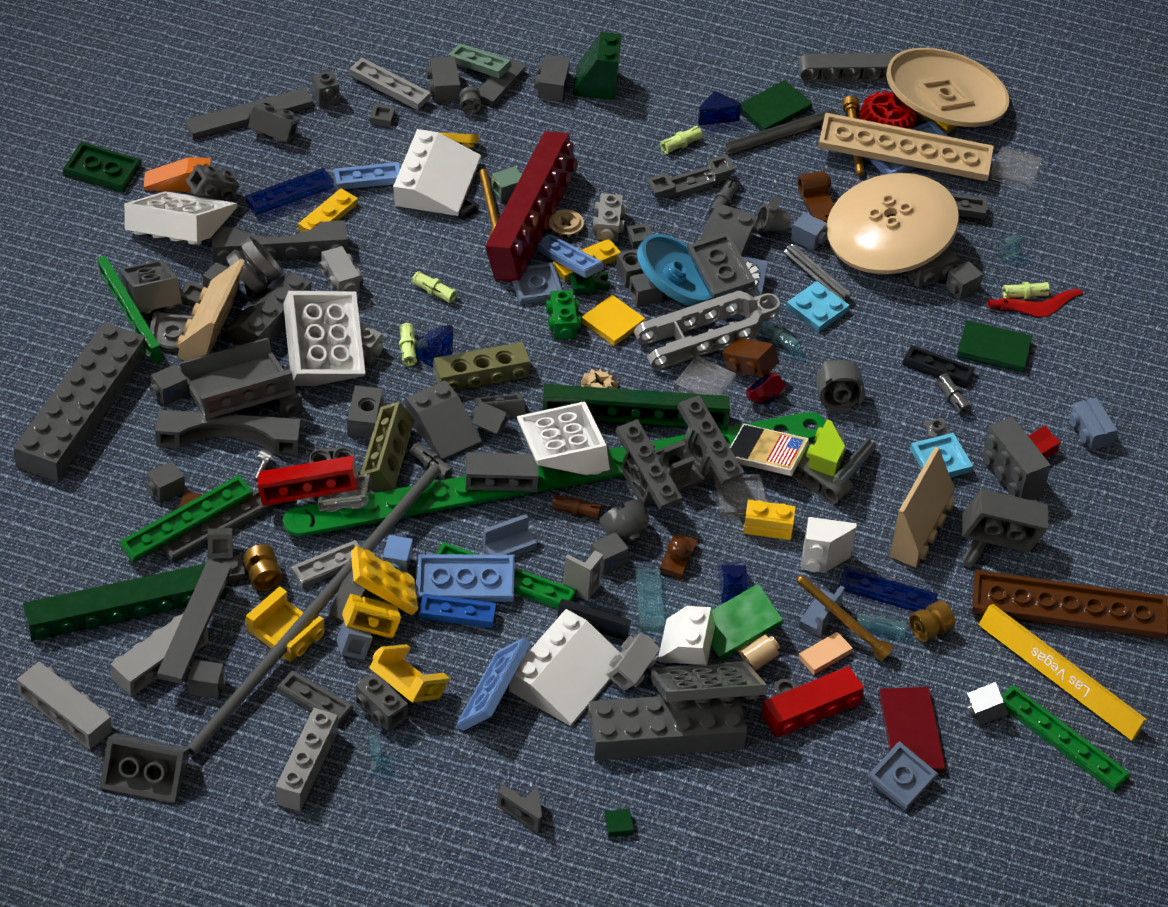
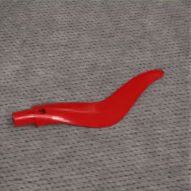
[988,289,1083,317]

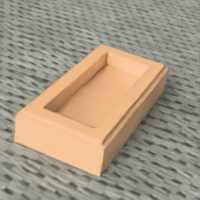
[798,632,853,675]

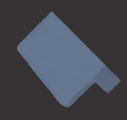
[483,514,537,557]
[799,585,845,637]

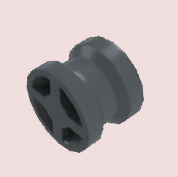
[459,87,481,114]

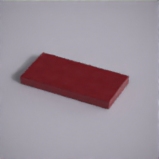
[879,687,945,773]

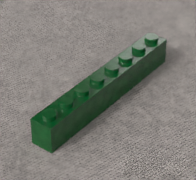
[542,384,730,429]
[23,561,226,641]

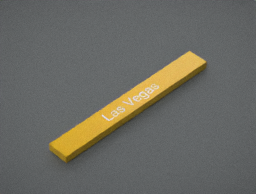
[978,604,1147,741]

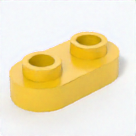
[440,133,479,148]

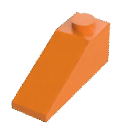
[144,157,211,192]

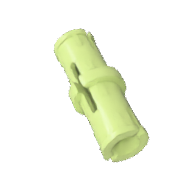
[660,126,703,154]
[412,271,457,303]
[1002,282,1049,299]
[399,323,417,366]

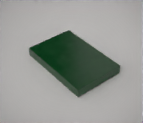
[737,80,813,131]
[62,142,142,193]
[957,320,1032,372]

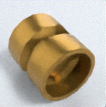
[243,544,283,591]
[909,600,955,643]

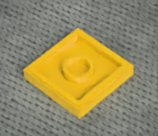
[581,295,645,346]

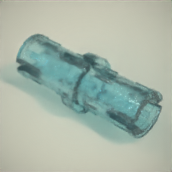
[760,320,802,354]
[857,612,907,637]

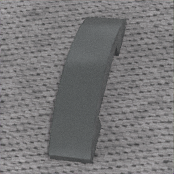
[647,154,735,198]

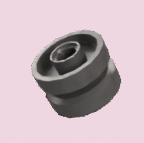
[226,236,283,294]

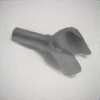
[254,449,274,481]

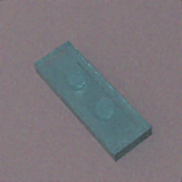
[635,569,664,631]

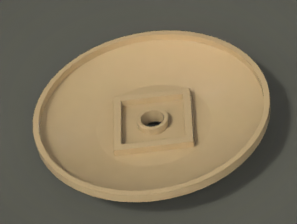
[886,48,1009,127]
[827,173,959,274]

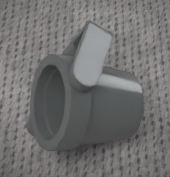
[756,195,790,233]

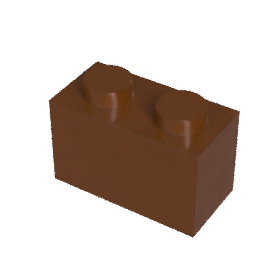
[722,338,779,378]

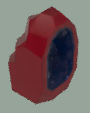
[746,372,786,404]

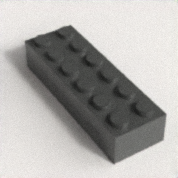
[587,696,747,760]

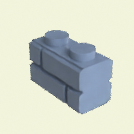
[1069,397,1118,451]

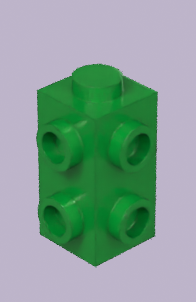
[546,290,581,339]

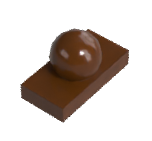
[659,533,698,580]

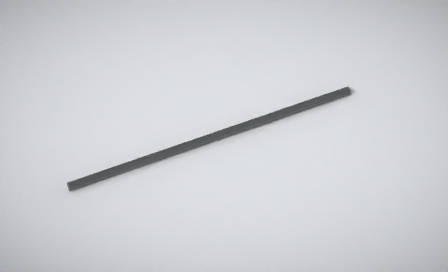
[187,464,441,757]

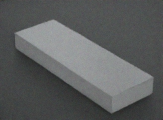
[291,540,360,589]

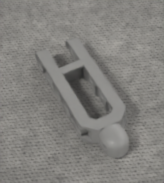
[634,291,780,370]

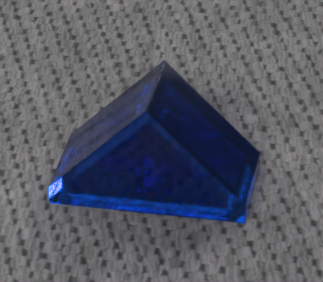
[697,91,741,126]

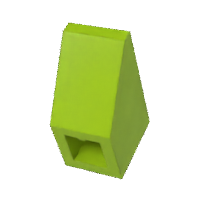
[806,420,845,477]

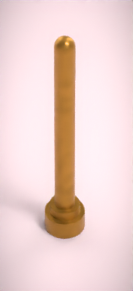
[842,96,864,176]
[479,168,499,237]
[797,575,894,662]

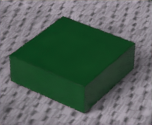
[604,809,634,837]

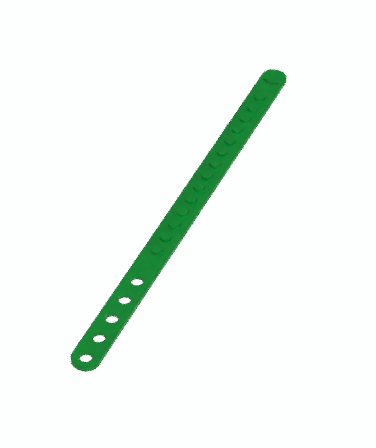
[283,412,825,537]

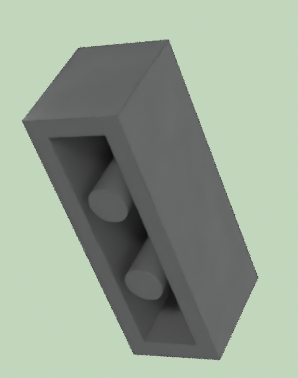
[465,452,539,492]

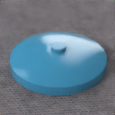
[637,234,712,306]

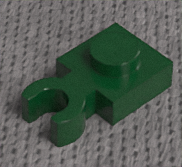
[569,272,611,295]

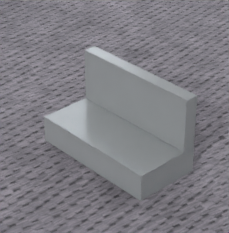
[563,551,603,601]

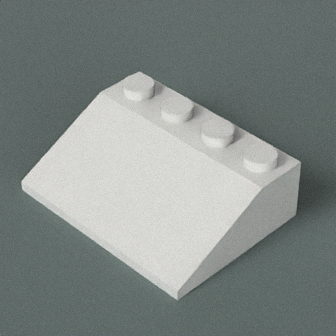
[393,129,481,216]
[124,191,237,244]
[283,291,365,386]
[517,402,610,475]
[509,609,621,726]

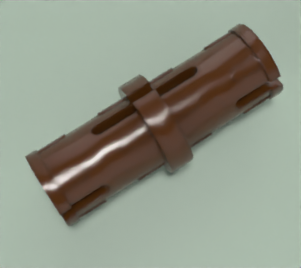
[552,494,602,520]

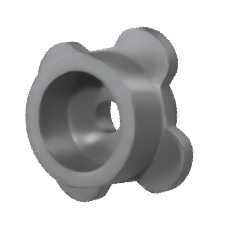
[923,418,950,438]

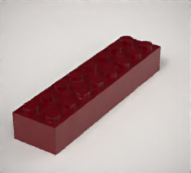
[485,131,578,281]

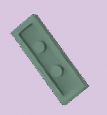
[448,43,512,78]

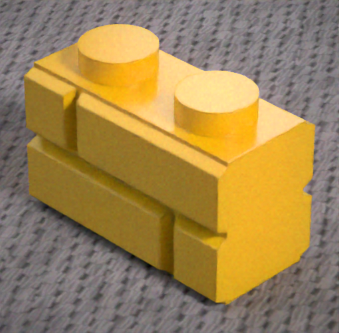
[743,500,795,540]
[342,594,401,638]

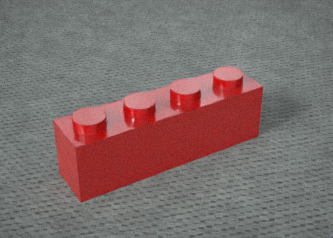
[257,456,358,506]
[761,666,864,738]

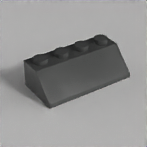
[221,272,311,345]

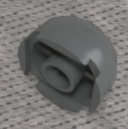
[600,499,649,544]

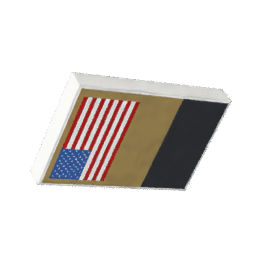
[730,424,809,476]

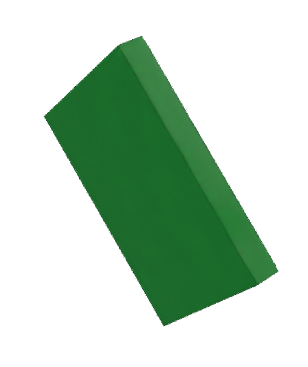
[711,583,784,660]

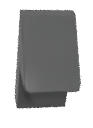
[497,785,542,834]

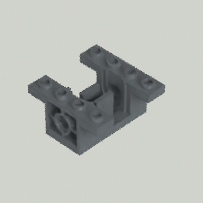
[615,395,744,510]

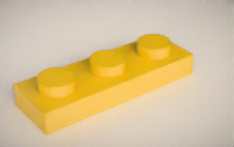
[298,188,358,232]
[553,239,621,282]

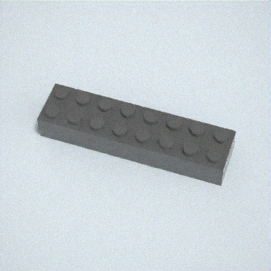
[13,322,147,482]

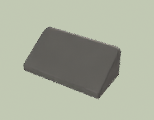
[475,394,525,419]

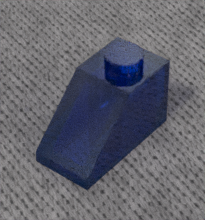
[416,325,454,368]
[717,562,748,602]

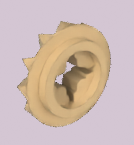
[549,209,584,237]
[581,368,618,389]

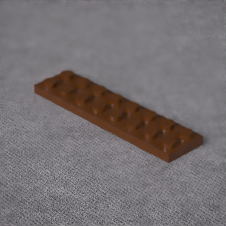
[971,570,1168,639]

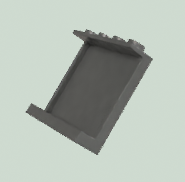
[179,337,296,419]

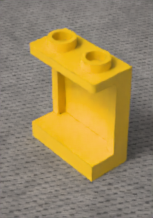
[246,587,324,663]
[369,644,451,702]

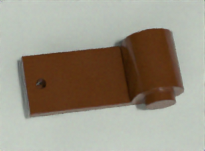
[797,171,834,223]

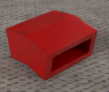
[1028,425,1061,459]

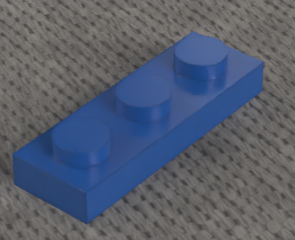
[419,594,496,628]

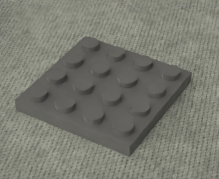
[649,661,767,705]

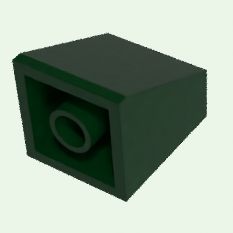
[573,32,622,100]

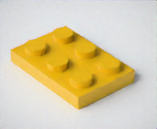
[351,546,418,615]

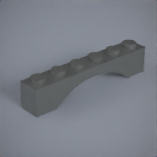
[211,220,348,263]
[155,410,301,456]

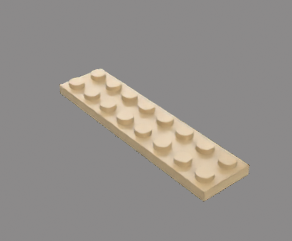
[818,113,994,181]

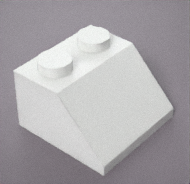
[801,517,857,573]
[658,606,715,665]

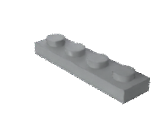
[349,58,431,110]

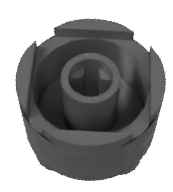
[816,360,865,413]

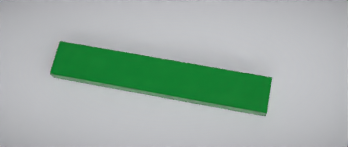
[98,255,162,363]
[119,475,253,563]
[436,542,577,609]
[1001,685,1131,793]

